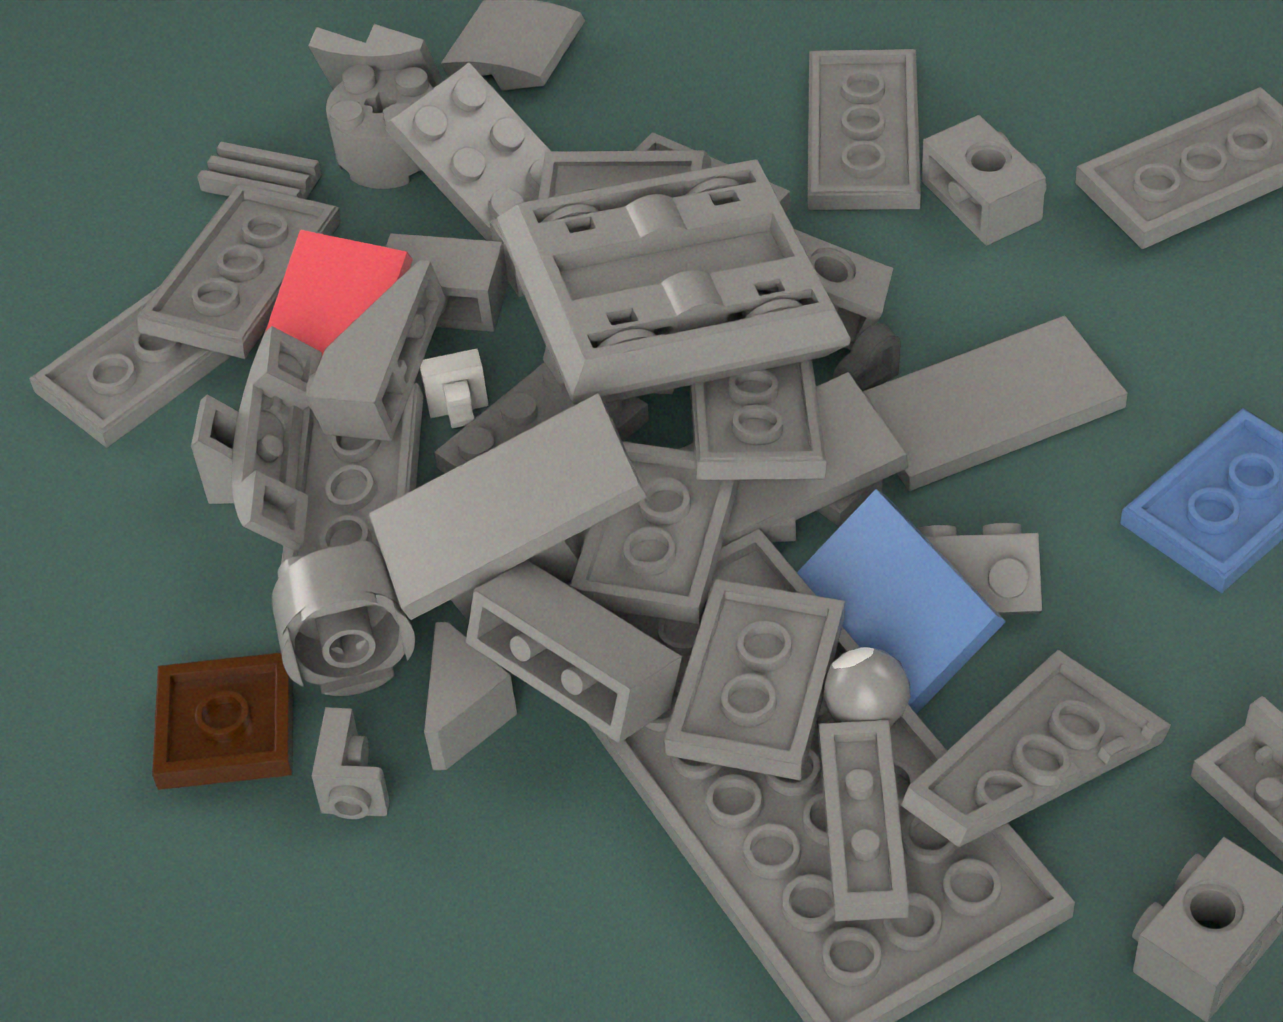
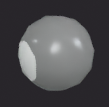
[823,647,911,728]

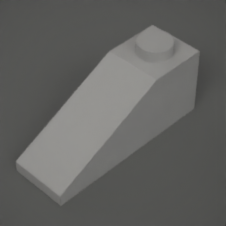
[306,260,446,441]

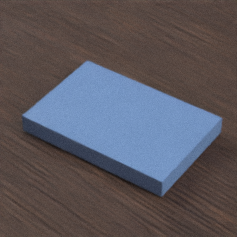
[1120,408,1283,594]
[797,489,1006,714]

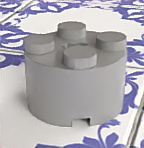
[326,65,433,189]
[272,541,415,696]

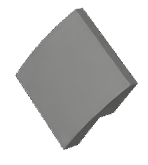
[441,0,585,91]
[308,24,443,89]

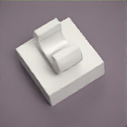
[420,348,489,428]

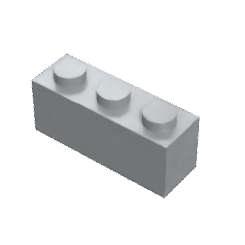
[466,560,682,743]

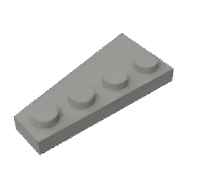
[901,650,1171,847]

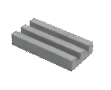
[197,142,322,199]

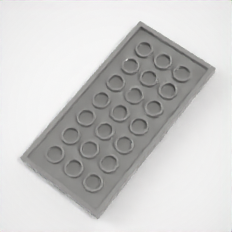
[587,529,1075,1022]

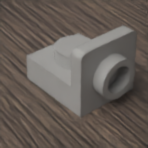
[312,707,390,819]

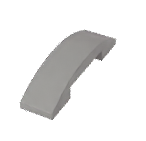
[231,326,322,551]

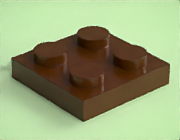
[152,652,293,790]

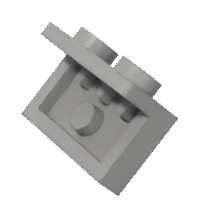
[918,523,1042,615]
[1191,696,1283,862]

